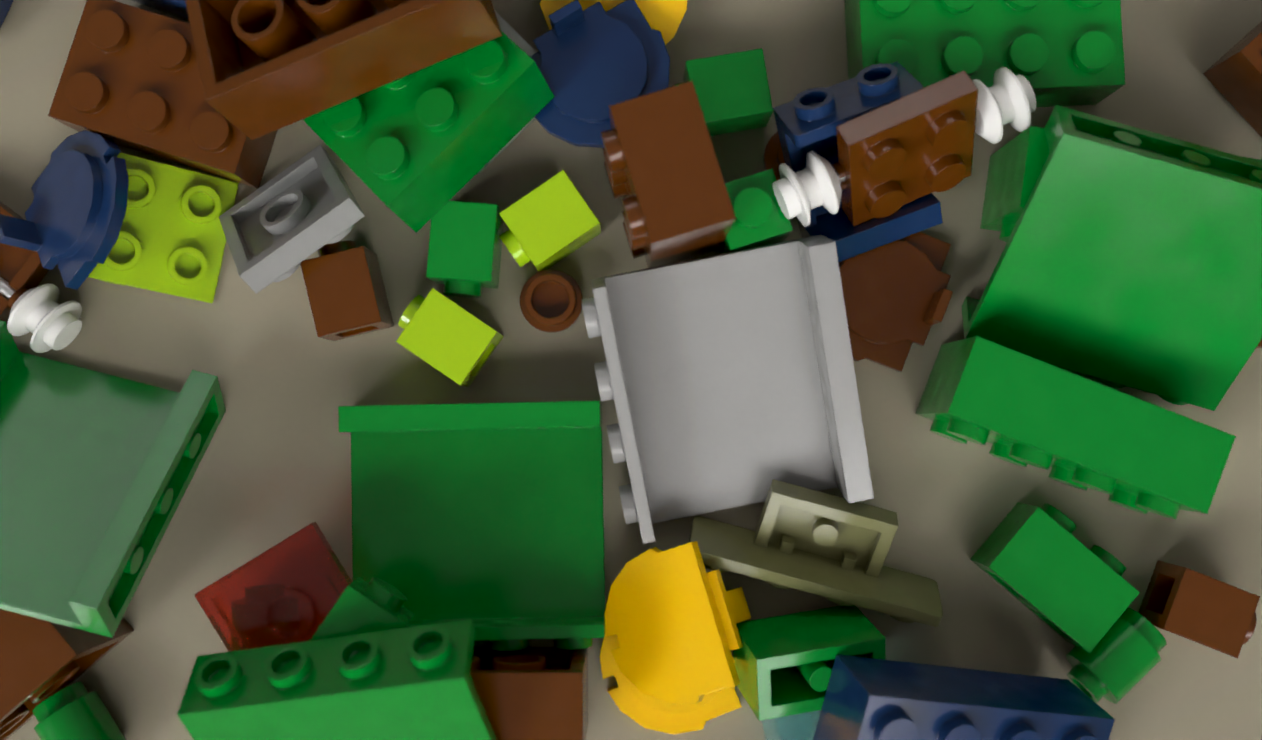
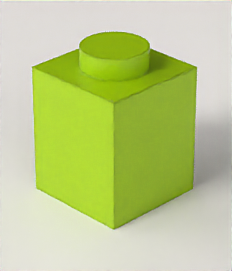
[499,170,601,272]
[396,288,504,387]

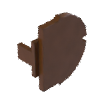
[838,232,953,372]

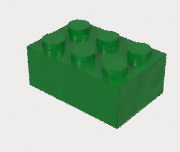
[303,31,555,233]

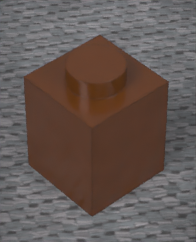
[300,240,394,341]
[1138,560,1260,658]

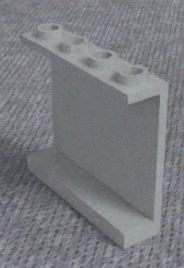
[581,234,874,544]

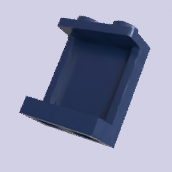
[773,61,943,262]

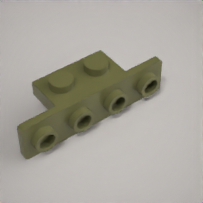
[689,479,943,627]

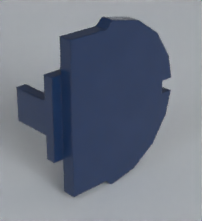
[530,0,670,148]
[0,130,129,290]

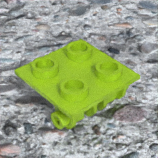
[88,153,239,304]

